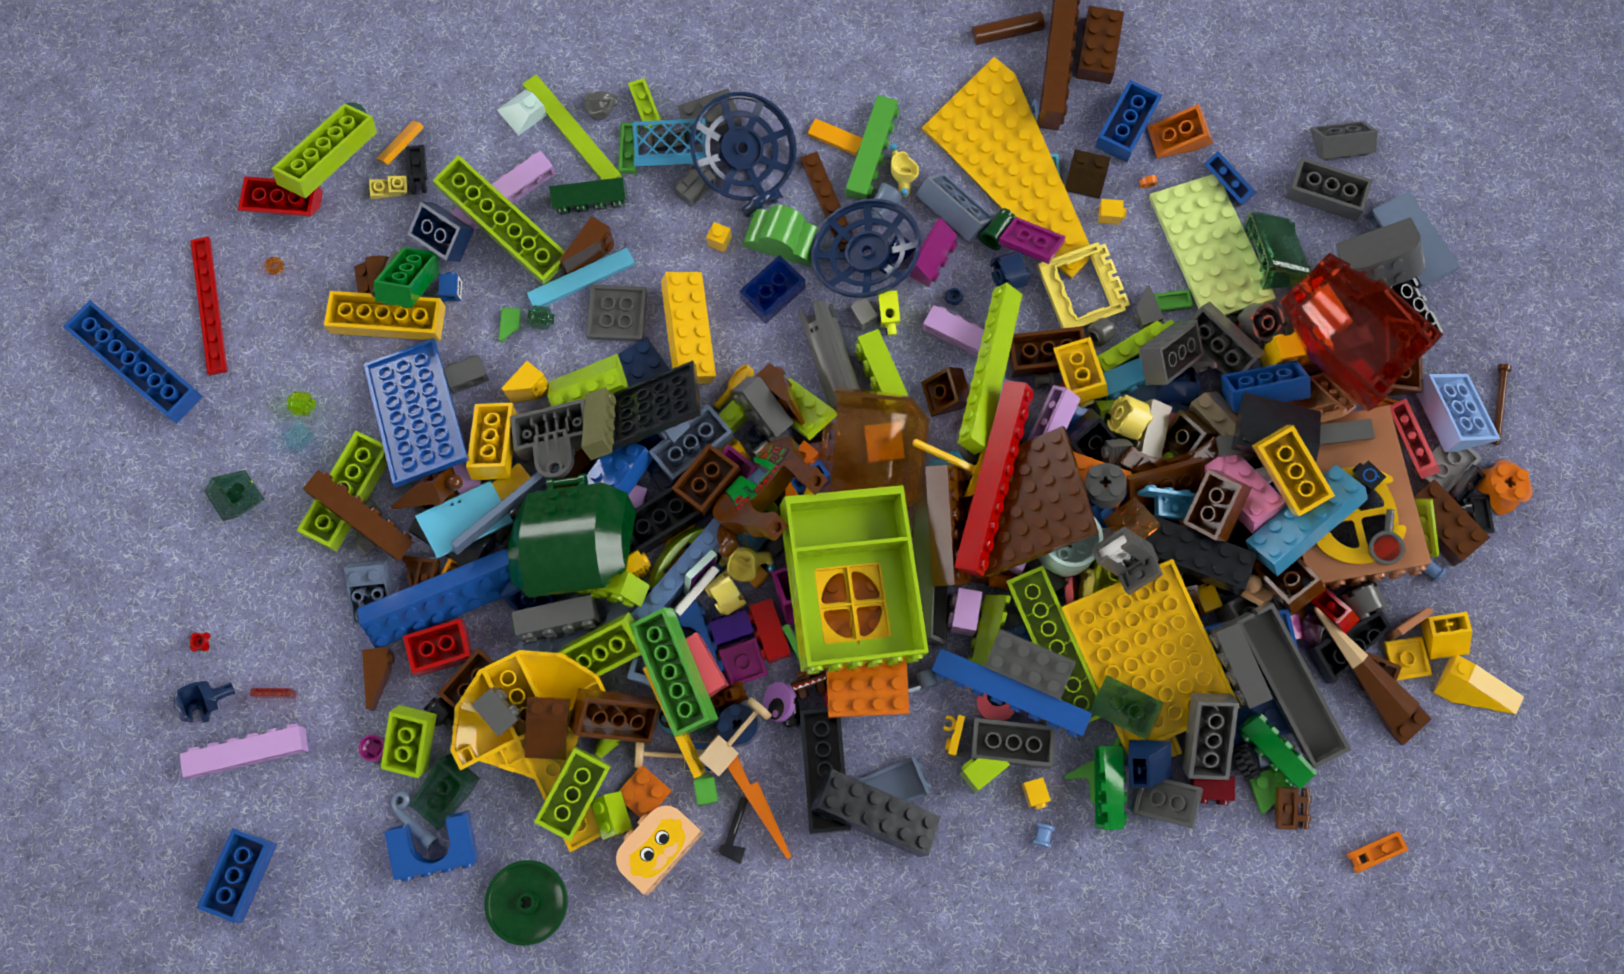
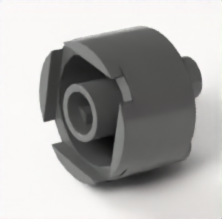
[1237,303,1284,342]
[1085,463,1127,509]
[1338,581,1388,620]

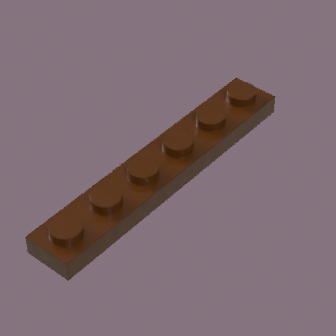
[800,151,854,252]

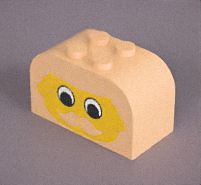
[616,806,703,895]

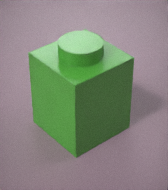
[694,774,719,806]

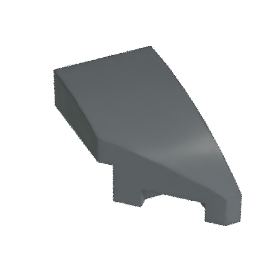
[1190,356,1217,373]

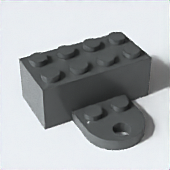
[510,399,585,480]

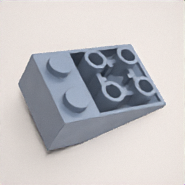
[344,558,392,625]

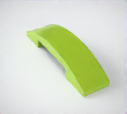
[649,526,704,589]

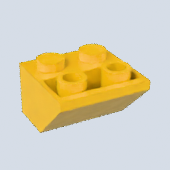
[1420,612,1472,660]

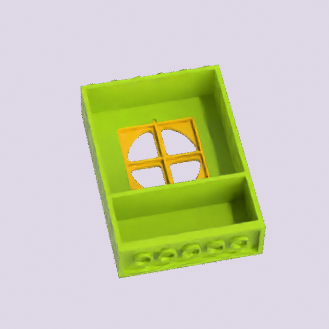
[779,485,929,675]

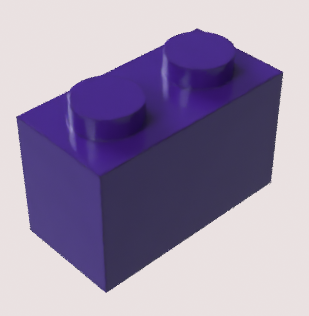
[709,609,754,648]

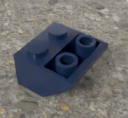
[1128,740,1172,788]

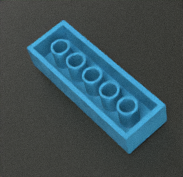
[1246,464,1368,576]

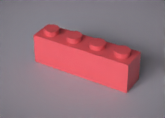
[1389,399,1441,479]

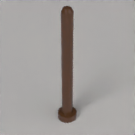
[1493,364,1512,445]

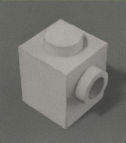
[850,298,878,331]

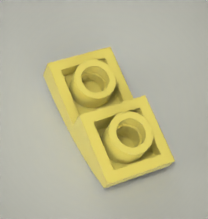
[369,176,407,199]

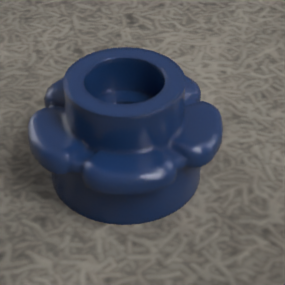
[945,288,963,306]

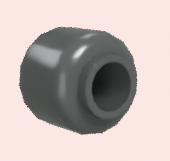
[1087,318,1115,346]

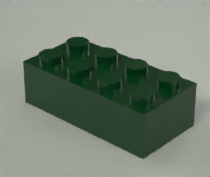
[549,177,629,215]

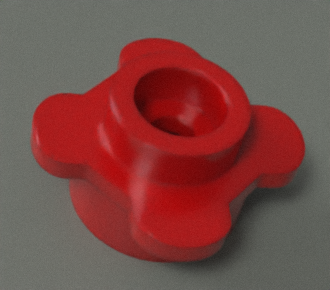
[190,632,211,652]

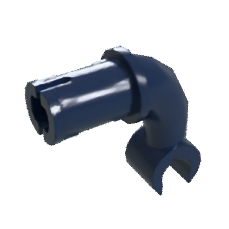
[741,188,783,217]

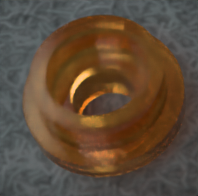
[265,257,284,275]

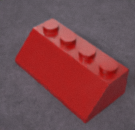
[238,176,323,217]

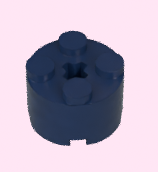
[990,251,1031,290]
[717,704,759,747]

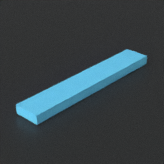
[527,248,635,311]

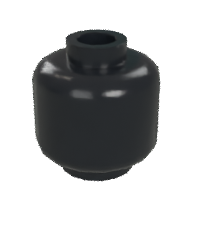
[424,697,454,727]

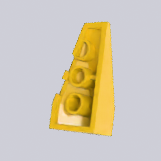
[1433,655,1524,714]

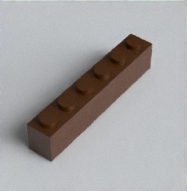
[303,470,414,561]

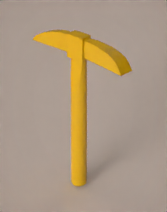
[912,439,986,497]

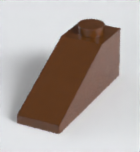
[362,647,395,711]

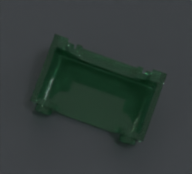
[1244,211,1312,290]

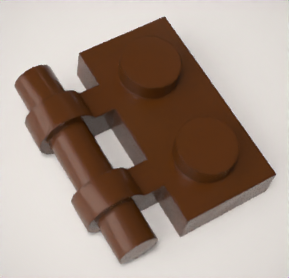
[1275,787,1312,830]

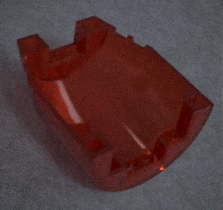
[1280,253,1444,412]

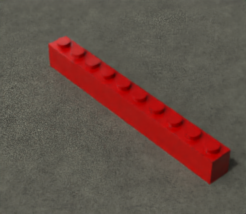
[954,381,1033,577]

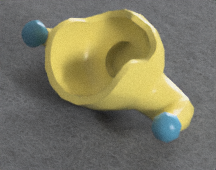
[890,143,919,197]
[715,546,776,582]

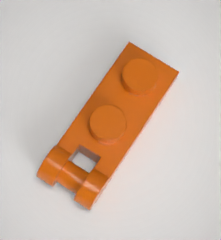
[1346,831,1409,873]

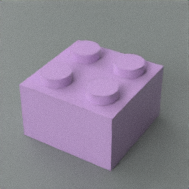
[947,588,982,637]

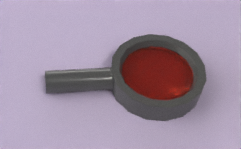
[1368,509,1405,566]

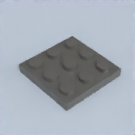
[586,285,647,341]

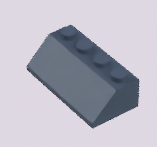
[915,173,994,241]

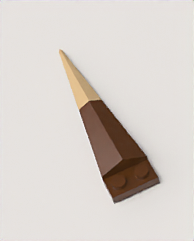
[1314,608,1431,745]

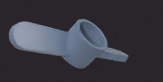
[908,669,952,693]

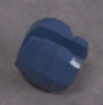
[173,681,235,723]

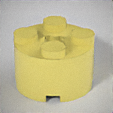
[1107,395,1153,440]
[704,570,747,616]

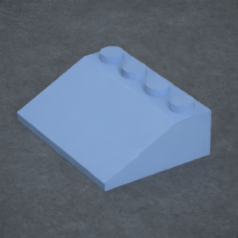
[1416,374,1501,452]

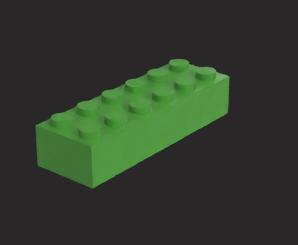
[630,607,718,737]

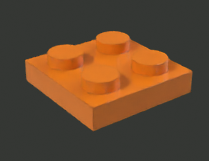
[618,765,672,818]

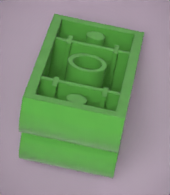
[742,205,819,268]

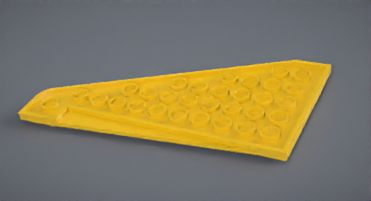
[921,57,1090,279]

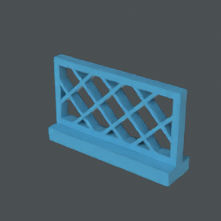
[632,118,706,166]

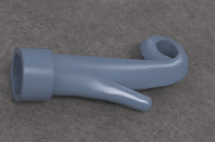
[391,791,439,851]

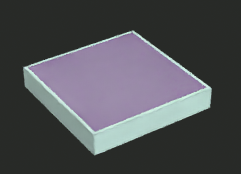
[683,550,717,595]

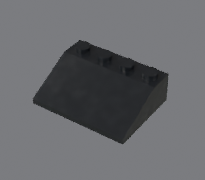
[1231,392,1321,462]

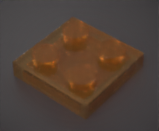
[1103,497,1161,539]

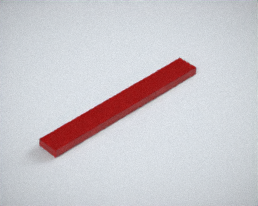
[190,236,228,376]

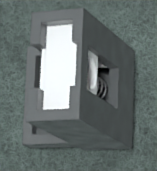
[1091,527,1163,595]

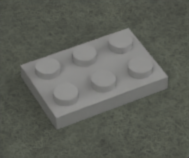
[1412,444,1482,492]

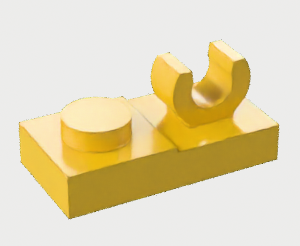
[943,715,965,758]

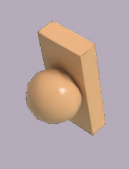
[1240,573,1273,606]

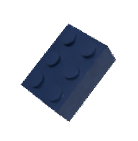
[407,201,474,262]

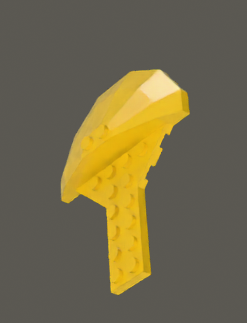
[450,650,606,852]

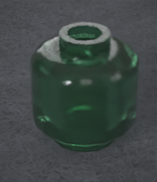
[527,305,555,330]

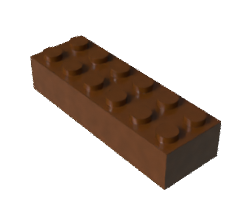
[925,465,971,586]

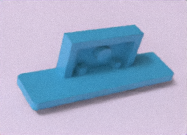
[1137,485,1196,521]

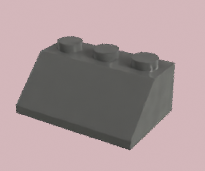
[1311,121,1378,160]

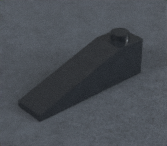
[1371,278,1443,344]

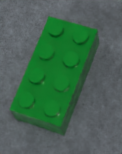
[374,247,440,308]

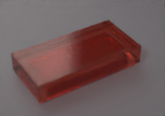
[250,688,297,699]

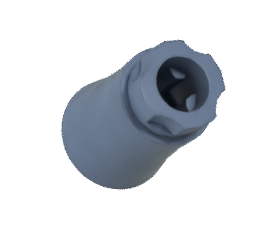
[871,183,902,225]

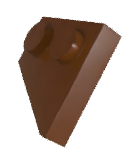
[402,556,440,587]

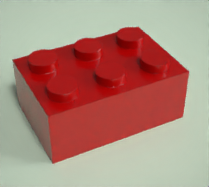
[403,618,473,677]

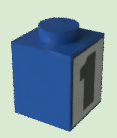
[438,272,462,302]

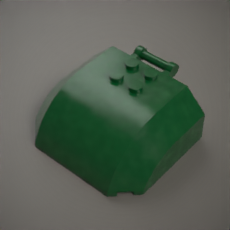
[508,474,636,598]

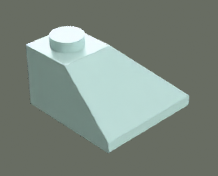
[497,90,547,136]

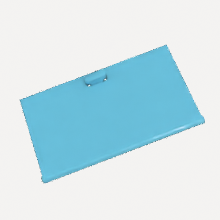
[415,481,514,559]

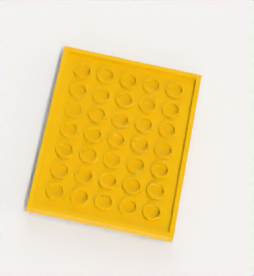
[1061,559,1240,756]

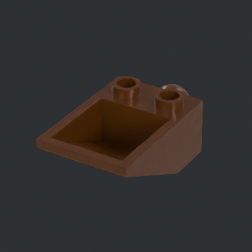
[391,467,463,510]

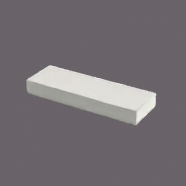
[674,566,719,616]

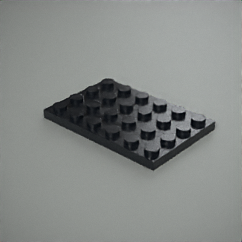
[612,360,701,452]

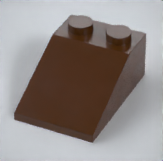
[560,216,614,275]
[754,363,805,425]
[525,696,571,760]

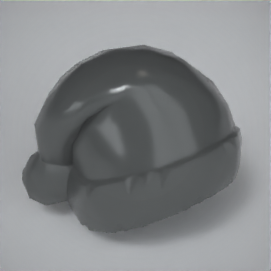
[583,91,619,120]

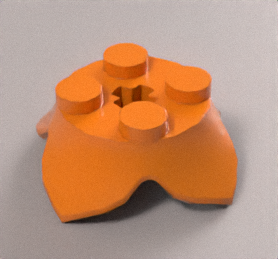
[1477,459,1533,515]

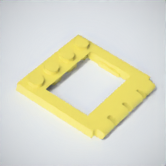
[1036,242,1130,328]

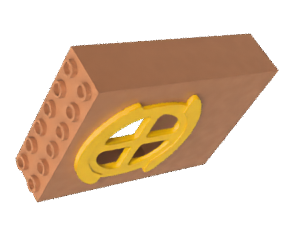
[1300,405,1432,591]

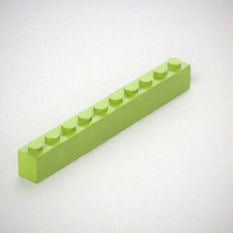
[958,283,1023,455]

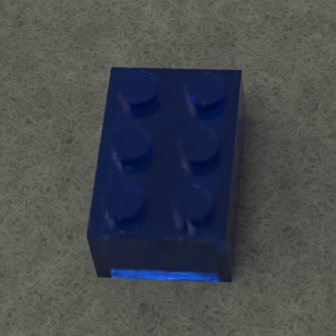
[739,255,806,324]

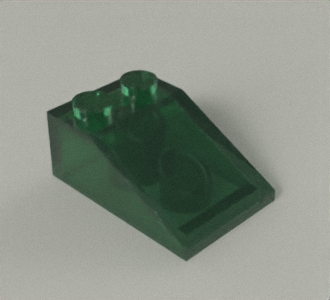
[1090,675,1165,740]
[409,753,480,830]

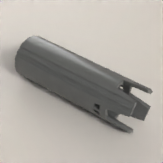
[799,300,864,415]

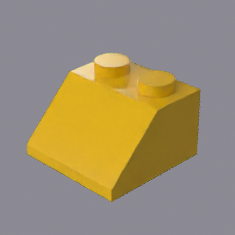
[501,361,549,403]

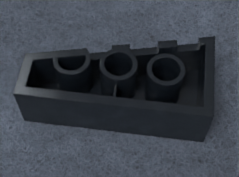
[1306,611,1391,684]

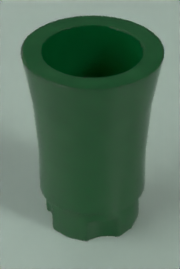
[979,208,1016,250]

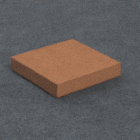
[1385,607,1434,641]

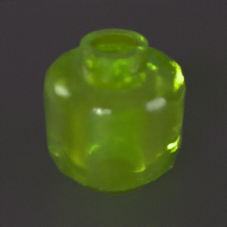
[287,391,316,416]

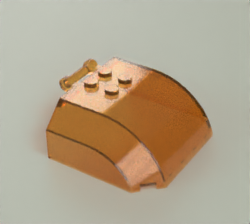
[818,387,930,509]

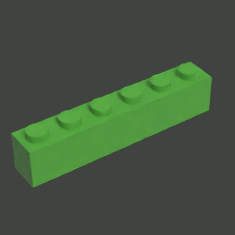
[846,95,900,200]

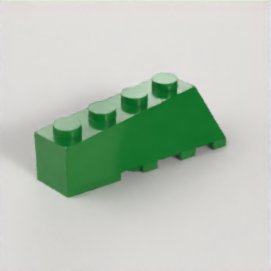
[1237,711,1318,789]
[1094,746,1127,830]

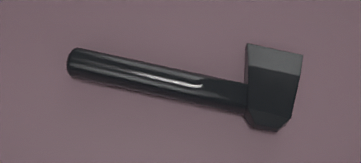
[719,797,748,864]

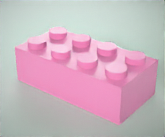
[1205,455,1286,534]

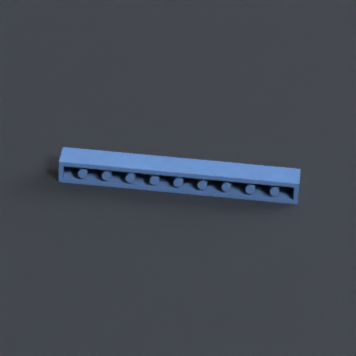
[631,467,766,621]

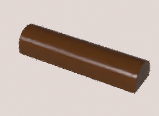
[971,11,1045,45]

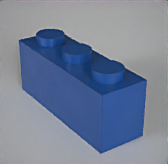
[1204,151,1257,205]

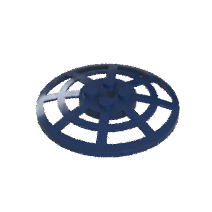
[690,92,797,201]
[811,198,921,298]

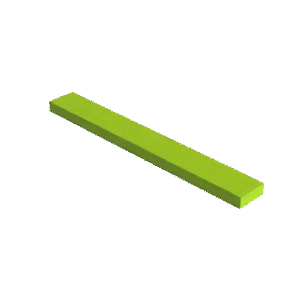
[522,74,622,180]

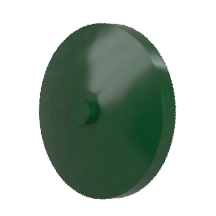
[484,860,568,946]

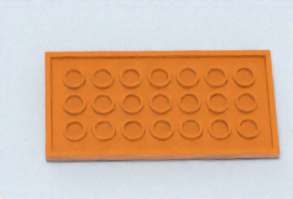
[823,572,910,718]

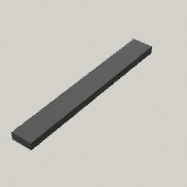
[1216,419,1375,457]

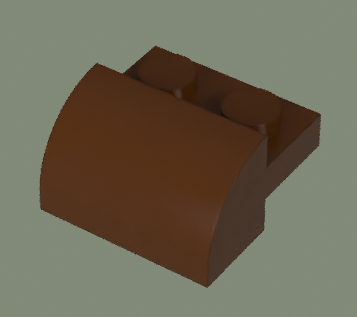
[354,255,389,294]

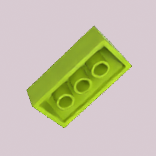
[548,354,628,406]

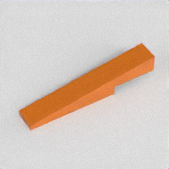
[727,756,792,860]

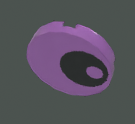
[762,682,796,722]

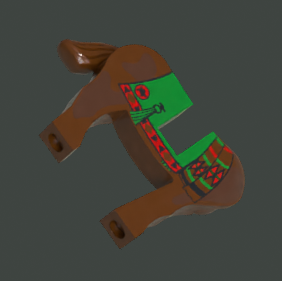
[713,436,828,558]

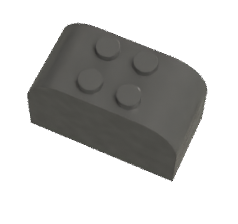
[1335,217,1426,294]

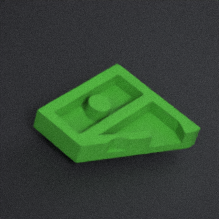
[1248,769,1290,814]

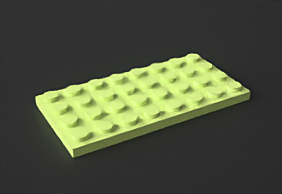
[1149,174,1276,316]

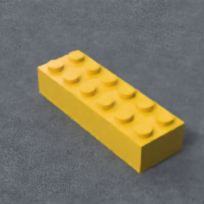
[661,272,716,384]
[324,291,446,341]

